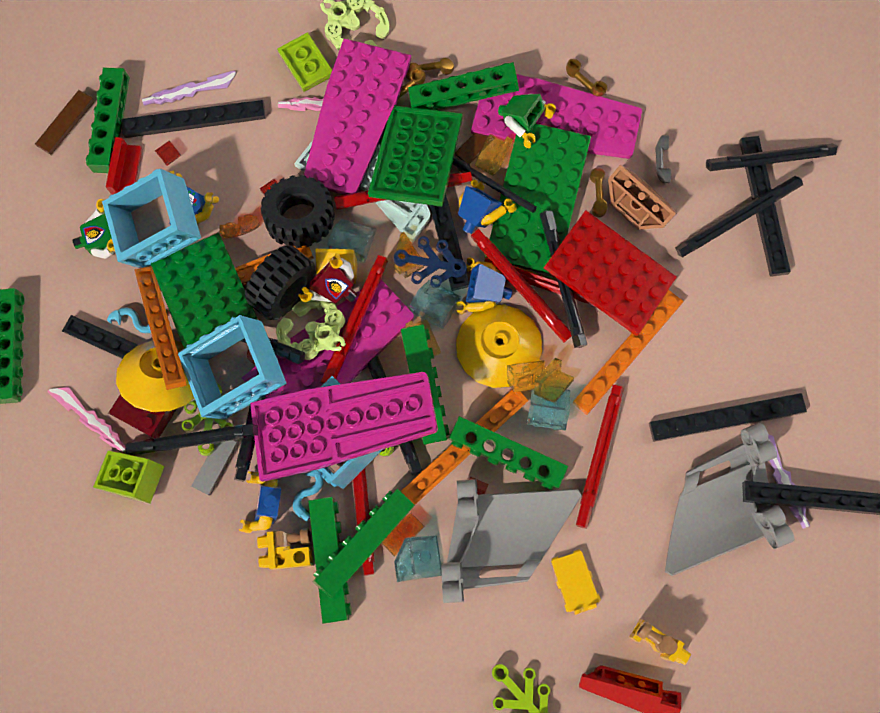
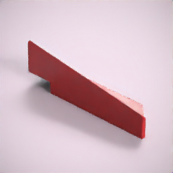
[579,665,681,713]

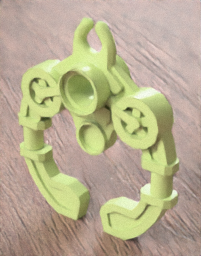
[320,0,389,50]
[276,300,346,360]

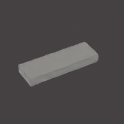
[191,440,238,496]

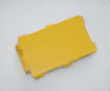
[551,549,601,615]

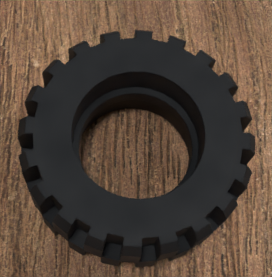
[261,175,335,248]
[245,246,316,320]

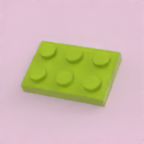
[277,32,332,92]

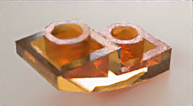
[219,214,260,239]
[382,513,425,557]

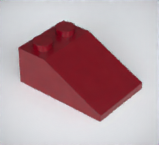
[108,394,177,438]

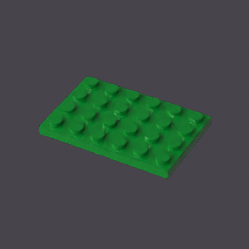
[368,106,463,207]
[151,233,258,349]

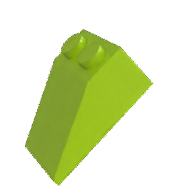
[93,451,165,504]

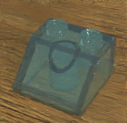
[327,219,376,263]
[410,280,462,329]
[527,384,570,431]

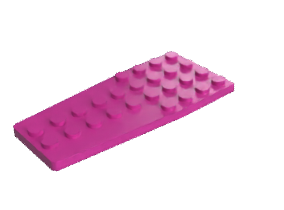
[304,39,412,195]
[471,74,642,159]
[241,279,414,399]
[250,372,438,482]

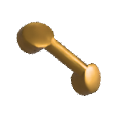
[406,58,454,80]
[566,59,607,97]
[397,67,426,104]
[590,168,608,217]

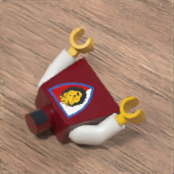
[298,253,357,303]

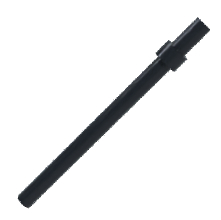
[452,157,537,213]

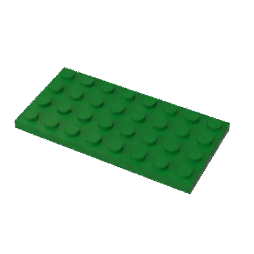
[485,123,591,275]

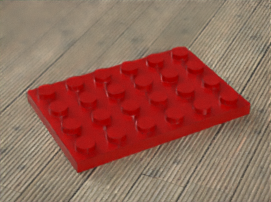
[544,210,677,336]

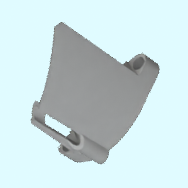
[665,422,795,576]
[441,479,582,603]

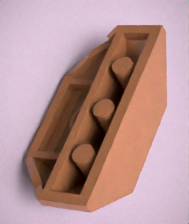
[608,165,677,229]

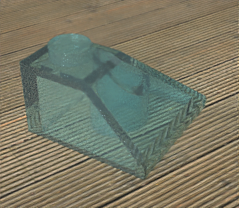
[394,535,442,582]

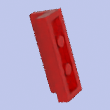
[105,137,142,195]

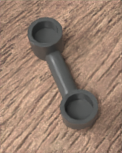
[655,135,671,183]

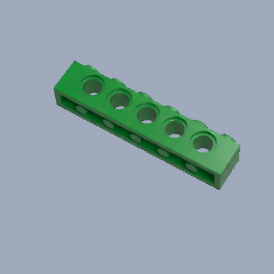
[408,62,519,110]
[86,67,130,173]
[0,288,25,404]
[448,416,568,490]

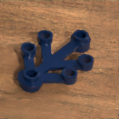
[393,236,467,288]

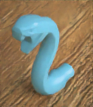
[107,307,151,333]
[293,469,323,522]

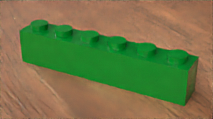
[401,324,450,445]
[312,489,415,598]
[308,497,352,624]

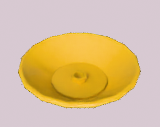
[456,304,543,388]
[116,340,194,412]

